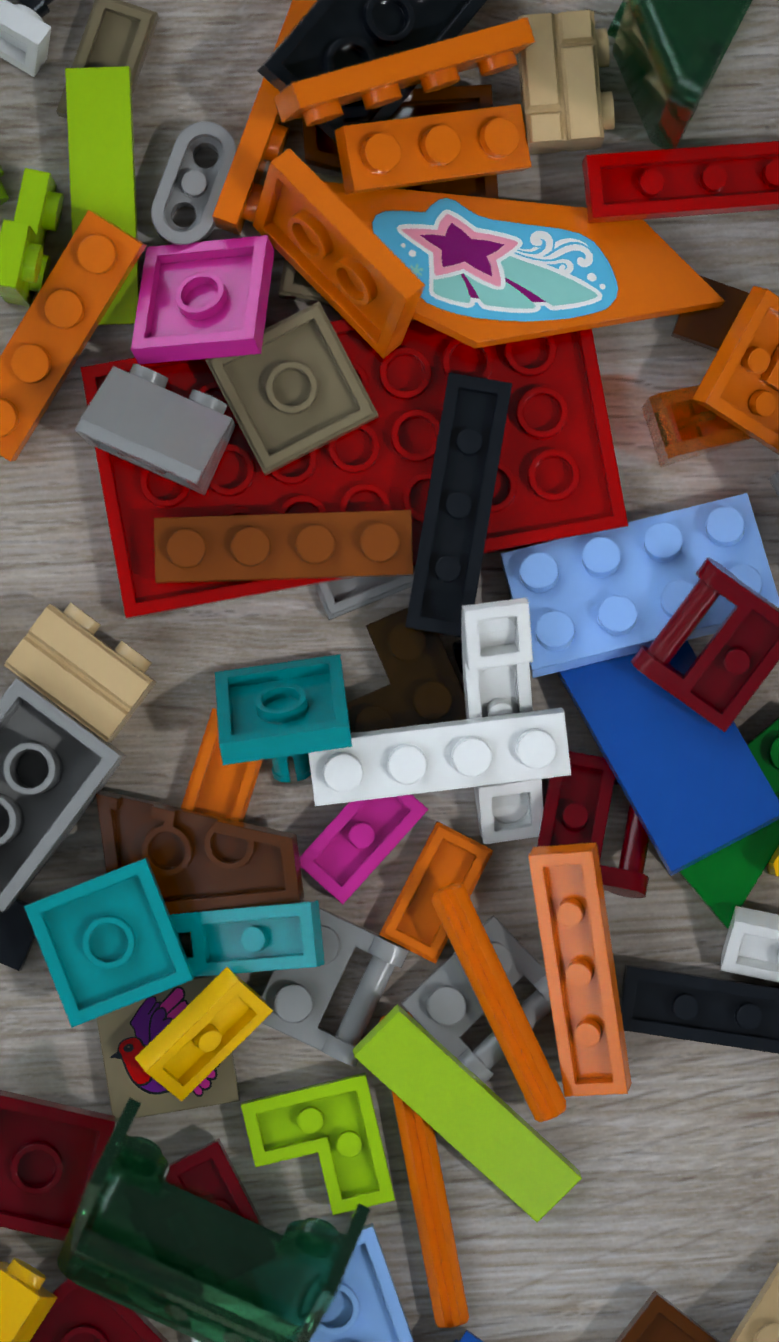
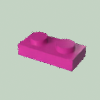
[299,795,429,905]

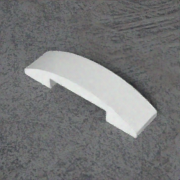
[461,597,544,845]

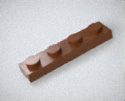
[154,510,413,584]

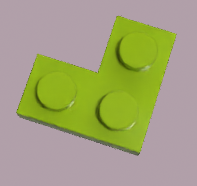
[0,168,64,307]
[241,1072,395,1215]

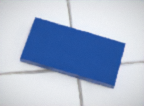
[557,640,779,876]

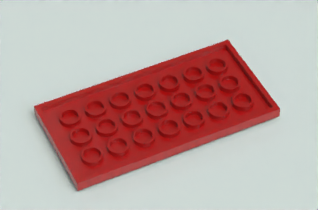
[80,318,628,619]

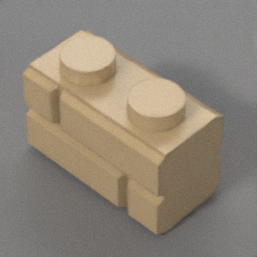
[517,10,615,155]
[4,602,157,743]

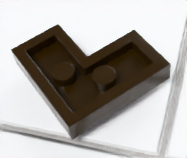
[347,607,466,733]

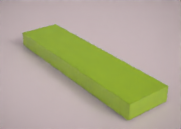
[65,66,140,325]
[353,1004,582,1223]

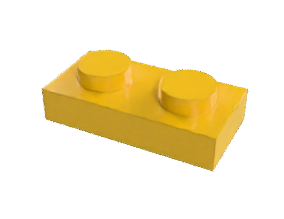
[135,967,273,1102]

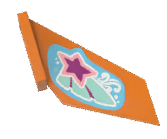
[252,148,725,359]

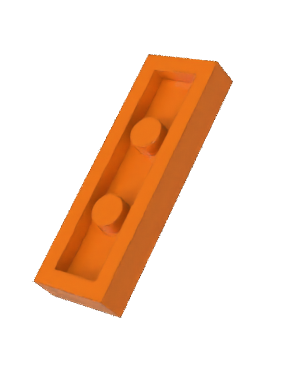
[334,104,532,195]

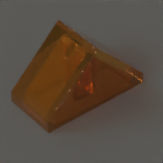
[642,385,752,468]

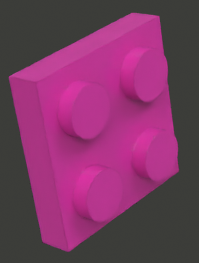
[131,235,275,365]

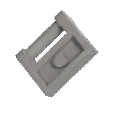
[262,907,409,1067]
[401,915,552,1083]

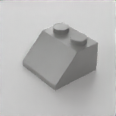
[75,363,236,495]

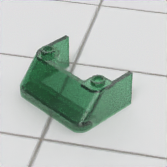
[608,0,753,149]
[57,1098,371,1342]

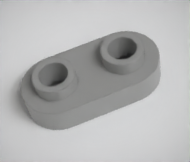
[151,121,237,245]

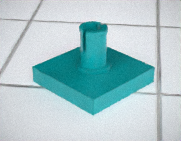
[215,654,352,783]
[24,858,194,1028]

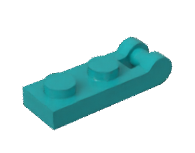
[170,900,325,977]

